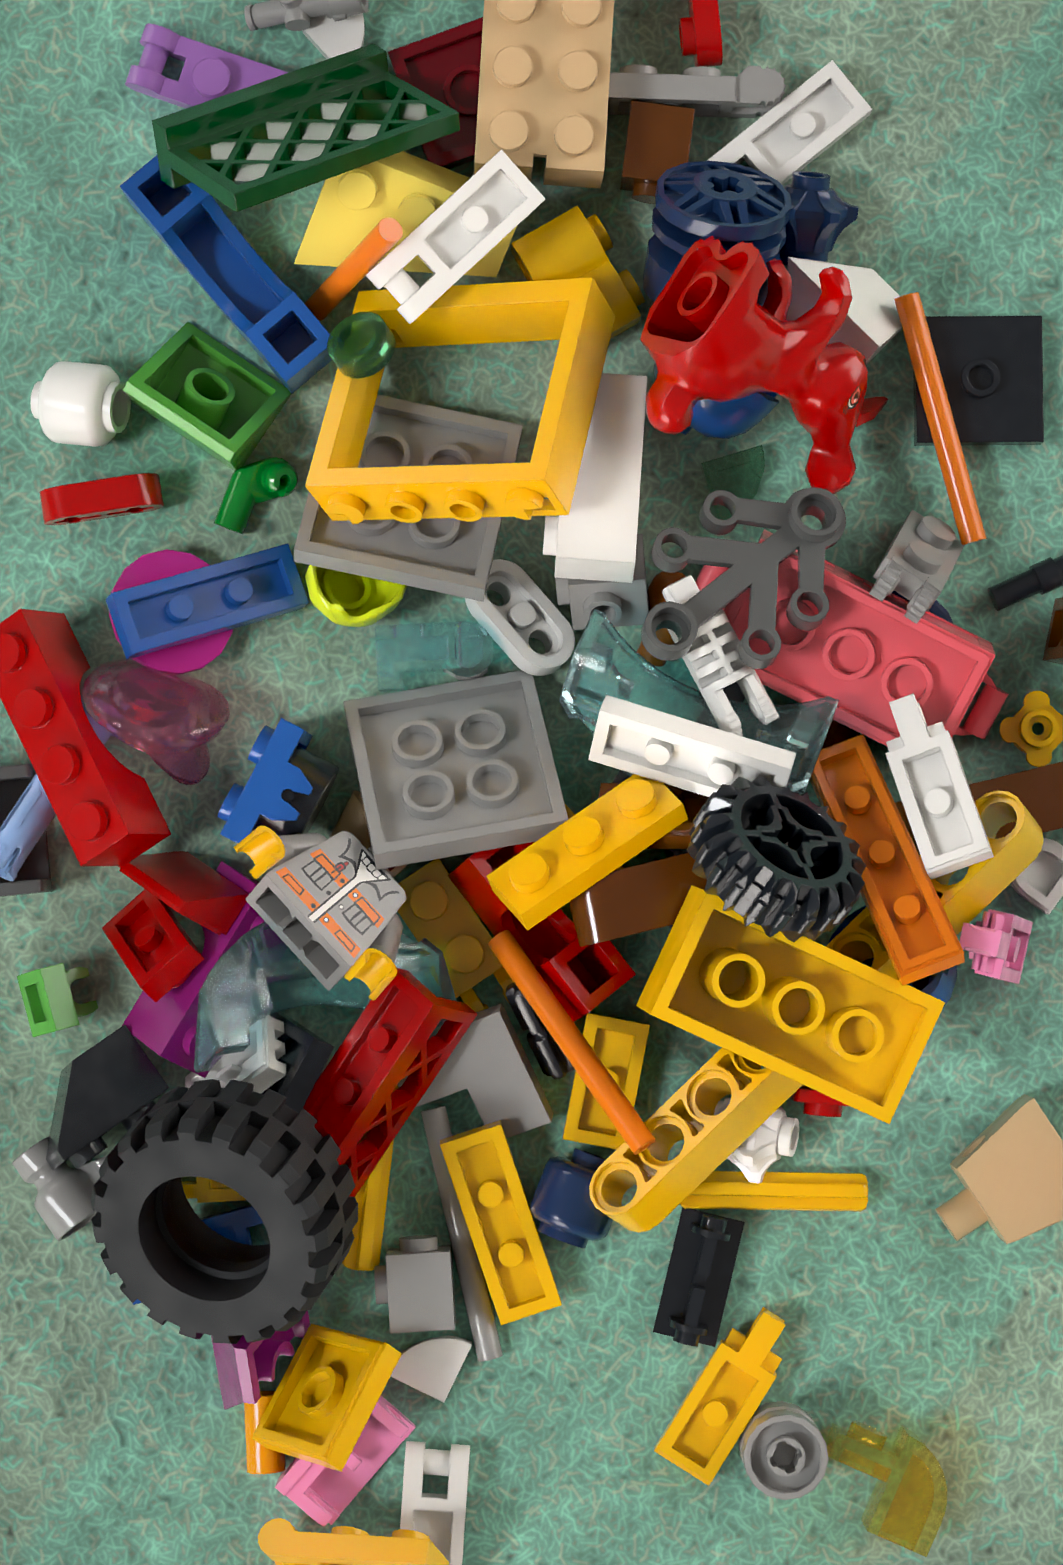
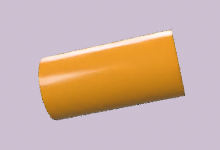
[244,1391,286,1474]

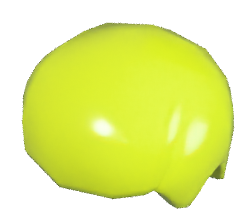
[305,565,407,627]

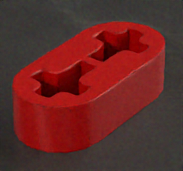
[40,473,164,525]

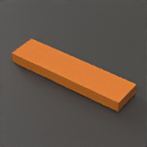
[803,734,965,986]

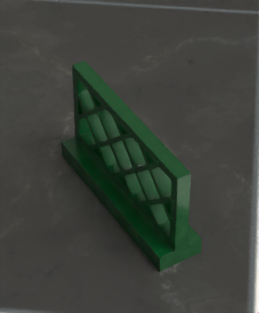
[152,43,460,212]

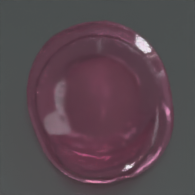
[81,659,230,785]

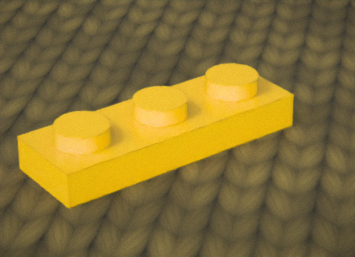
[486,774,688,930]
[440,1120,562,1325]

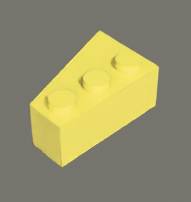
[294,151,517,277]

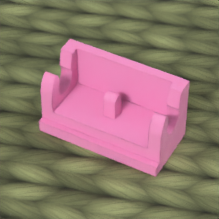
[275,1395,416,1527]

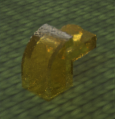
[825,1420,947,1557]

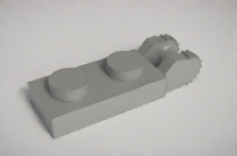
[608,64,786,118]
[869,509,964,624]

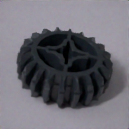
[686,775,866,942]

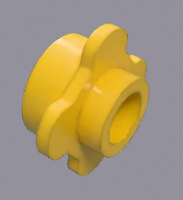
[999,691,1063,767]

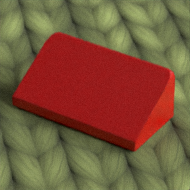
[118,851,248,935]

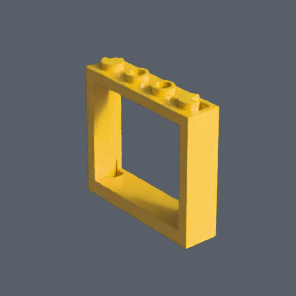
[305,278,615,524]

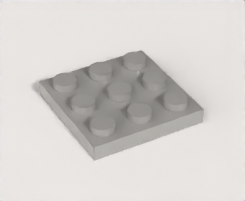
[294,395,523,602]
[343,670,568,870]

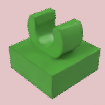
[17,963,98,1037]

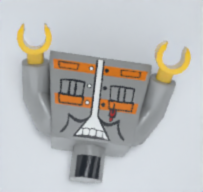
[233,826,407,1001]

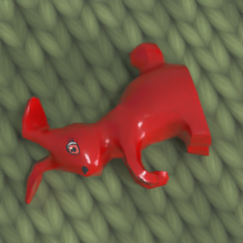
[640,236,888,494]

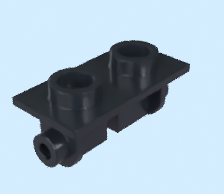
[653,1207,745,1347]

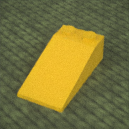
[636,885,945,1124]

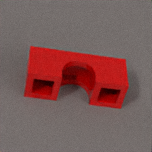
[448,842,636,1022]

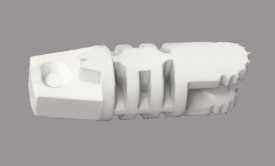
[662,575,779,736]

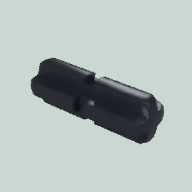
[506,982,575,1079]

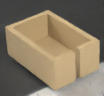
[474,0,614,189]

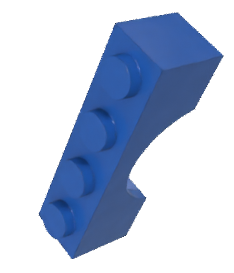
[120,155,340,394]

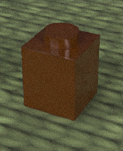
[620,101,695,204]

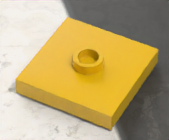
[252,1324,402,1472]

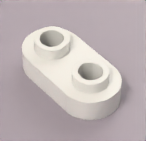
[465,559,575,676]

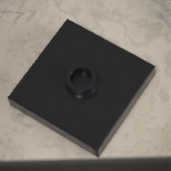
[913,316,1044,446]

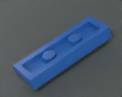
[105,543,309,660]

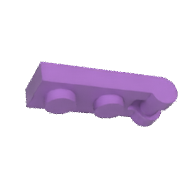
[125,23,288,108]

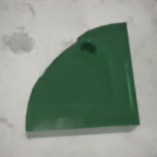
[700,445,765,520]

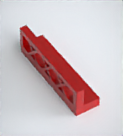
[303,967,478,1197]

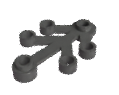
[641,487,846,669]

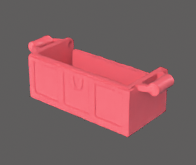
[695,529,1009,746]

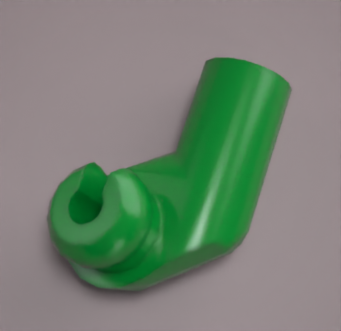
[214,457,298,535]

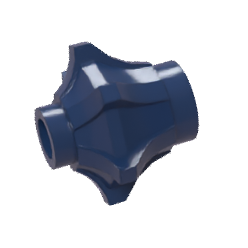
[778,171,858,266]

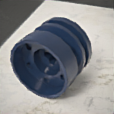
[643,161,791,306]

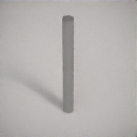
[421,1106,503,1362]

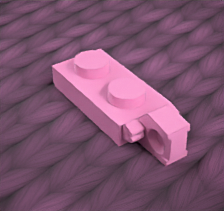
[959,909,1033,984]

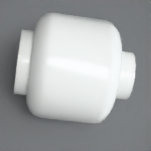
[31,361,131,447]

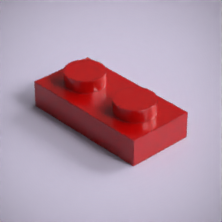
[102,889,204,1002]

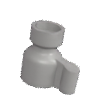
[12,1136,107,1241]

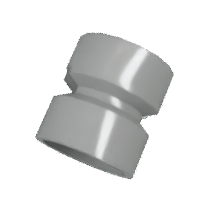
[738,1401,829,1500]

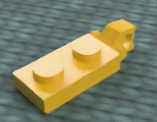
[654,1307,786,1486]

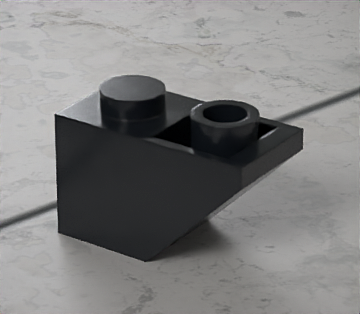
[46,1025,169,1170]

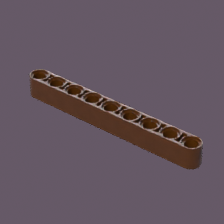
[569,761,1063,947]

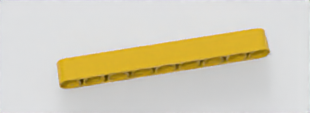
[589,790,1044,1233]

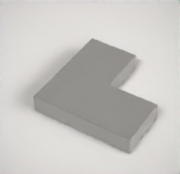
[398,1003,554,1138]

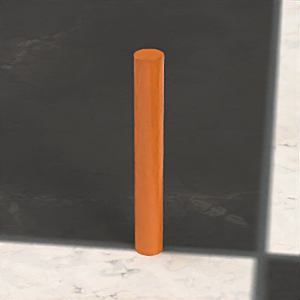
[304,218,403,321]

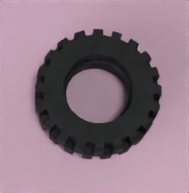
[91,1079,358,1344]

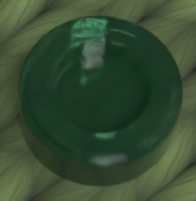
[327,312,396,379]

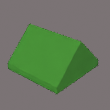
[123,322,291,471]

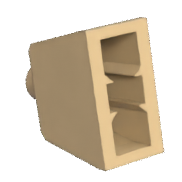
[935,1094,1063,1244]

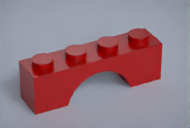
[0,609,171,867]

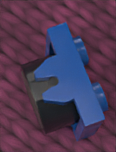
[217,718,339,843]

